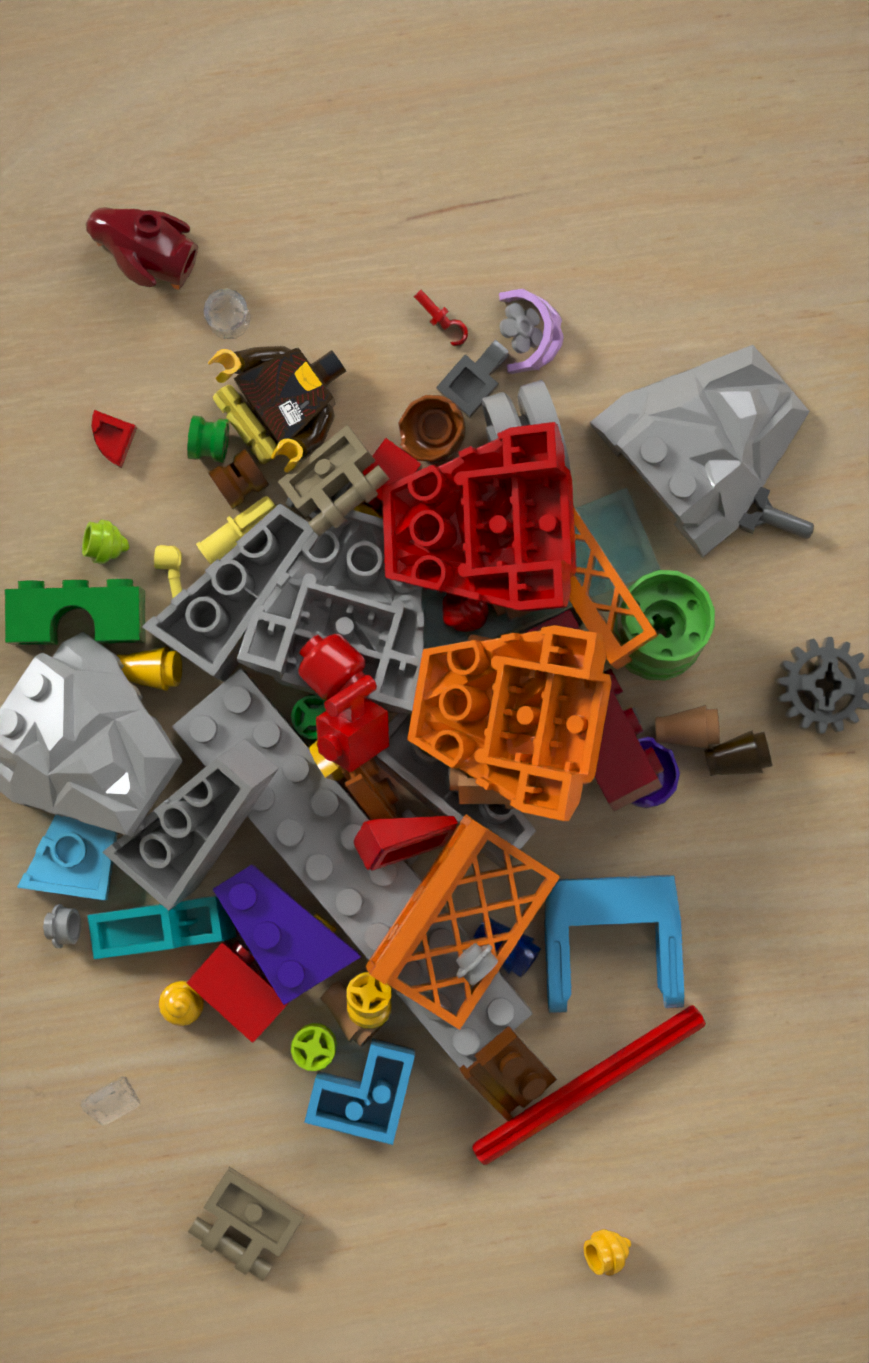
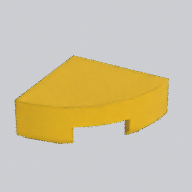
[309,741,344,781]

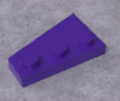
[213,864,362,1005]

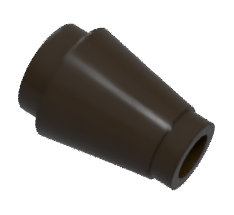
[704,730,773,776]

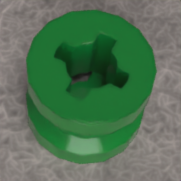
[187,415,229,463]
[291,695,326,740]

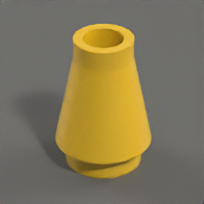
[117,647,182,691]

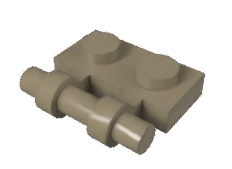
[278,425,390,537]
[188,1166,304,1281]

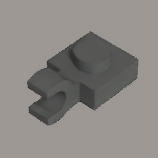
[436,340,509,419]

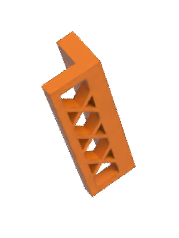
[569,507,659,670]

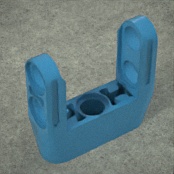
[544,875,684,1013]

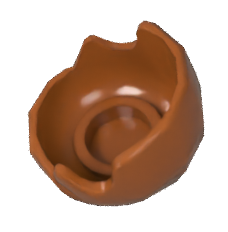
[398,395,466,463]

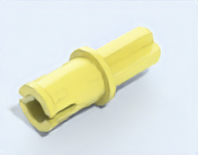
[196,496,276,565]

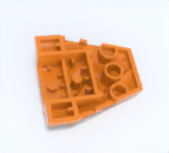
[407,625,611,821]

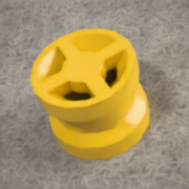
[346,972,391,1028]

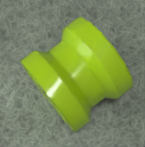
[291,1022,337,1071]

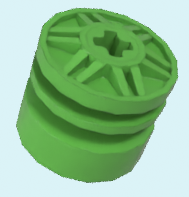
[613,570,715,681]

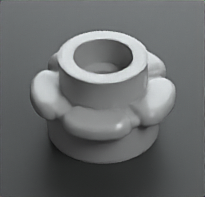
[43,904,81,949]
[456,943,498,986]

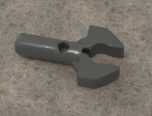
[739,487,814,539]

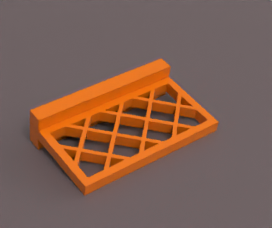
[366,814,560,1030]

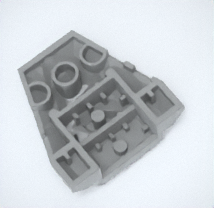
[590,345,810,558]
[237,510,424,714]
[0,632,183,837]

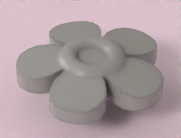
[500,303,543,354]

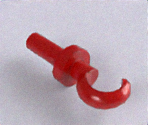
[413,289,468,346]

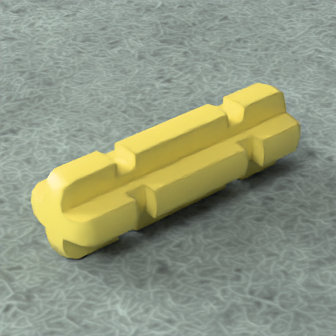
[213,384,277,464]

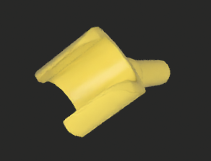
[154,545,182,598]

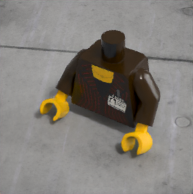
[208,346,346,473]

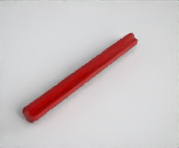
[472,1005,706,1165]

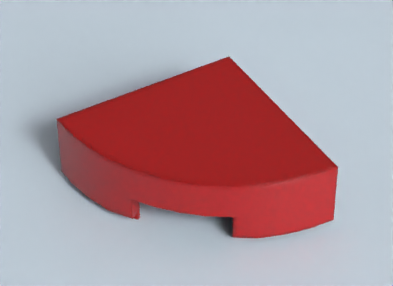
[91,410,137,468]

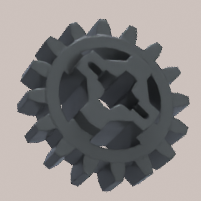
[775,637,869,734]

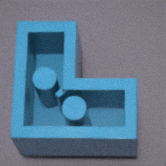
[304,1038,415,1145]

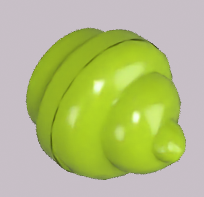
[82,519,130,564]

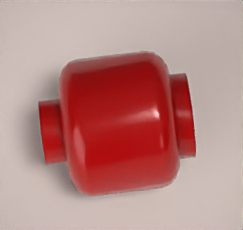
[298,633,366,701]

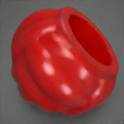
[442,593,489,632]

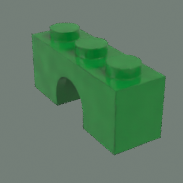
[5,579,146,645]

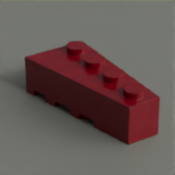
[525,609,664,812]

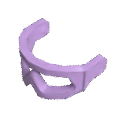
[499,289,564,374]

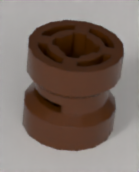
[208,449,269,509]

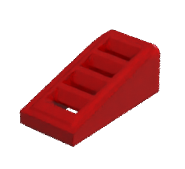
[353,816,458,871]

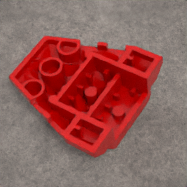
[382,422,577,612]

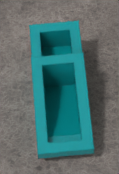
[87,895,237,959]

